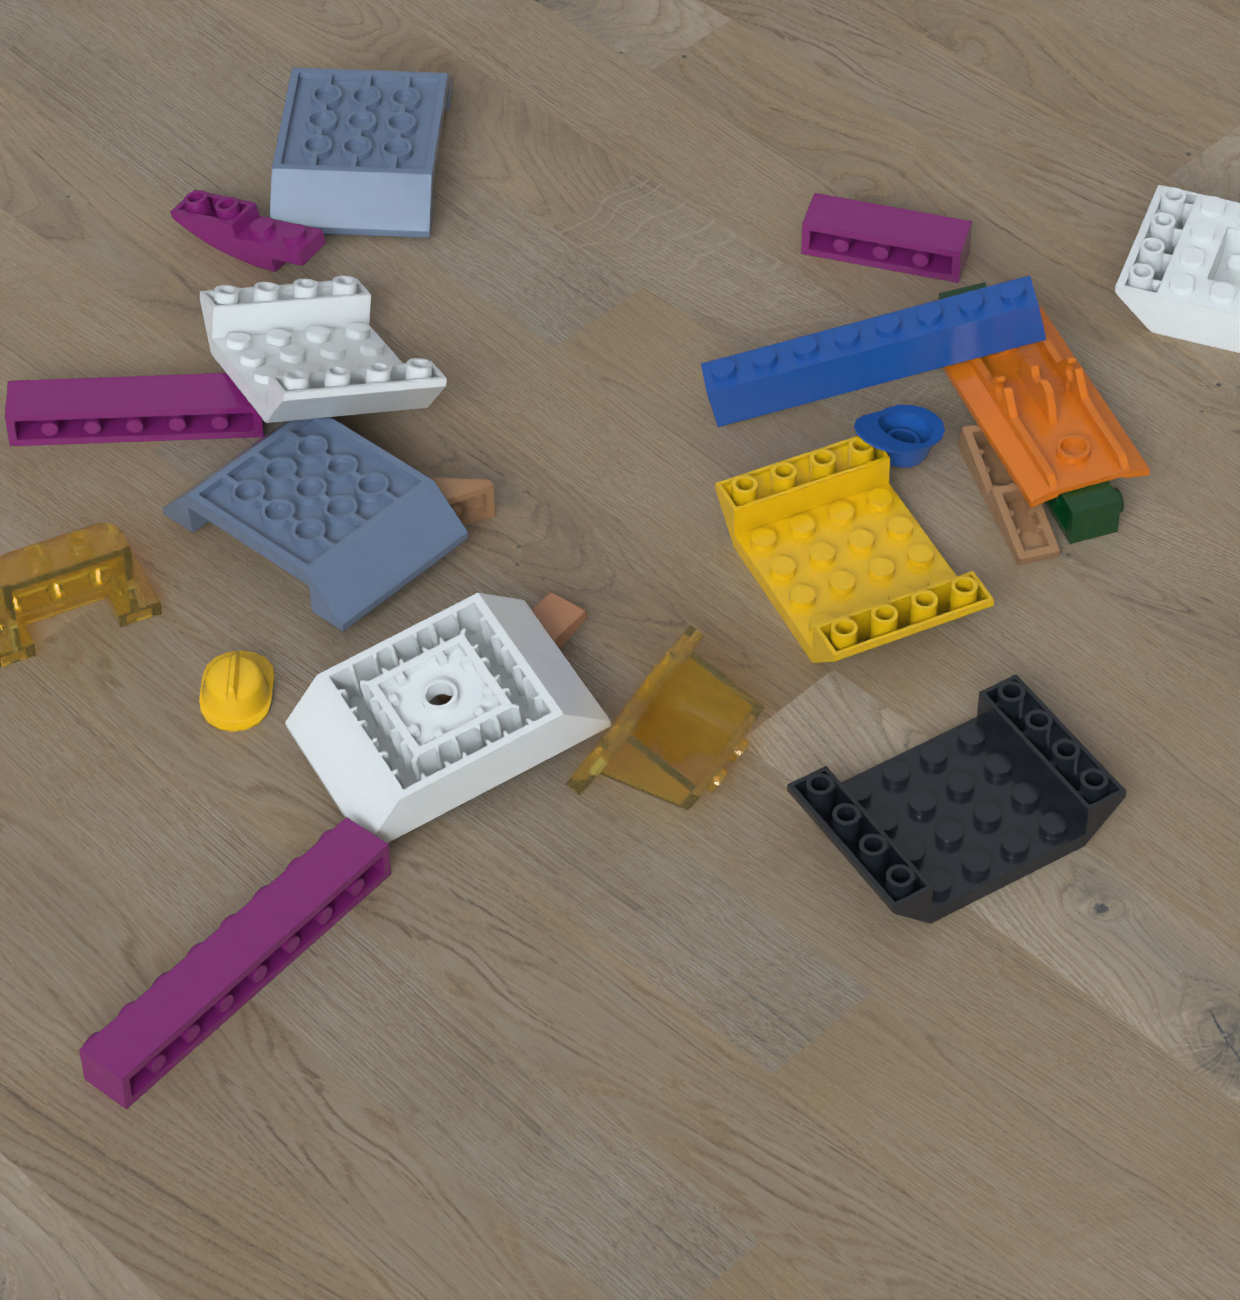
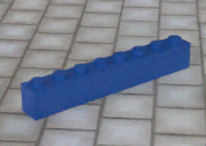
[701,275,1047,427]

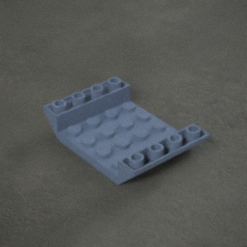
[270,67,454,238]
[163,417,468,632]

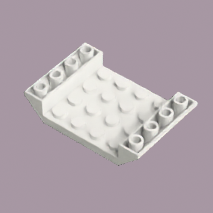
[200,276,447,423]

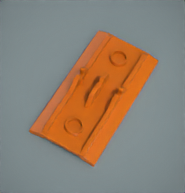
[942,307,1150,508]

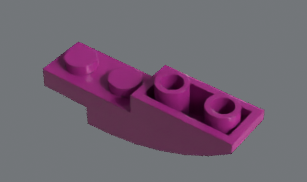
[170,189,326,272]

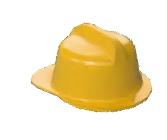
[199,650,274,732]

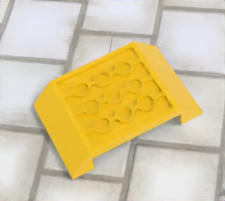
[715,436,994,663]

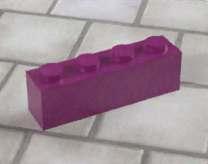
[801,193,972,283]

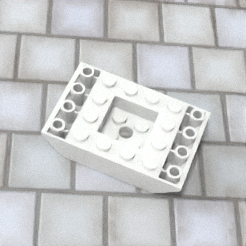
[1115,185,1240,353]
[285,593,611,843]

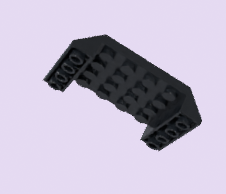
[787,674,1126,924]

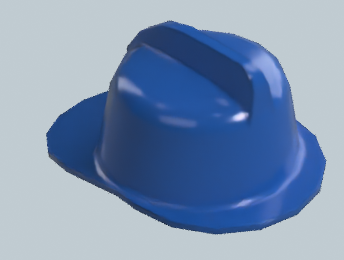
[854,405,945,468]

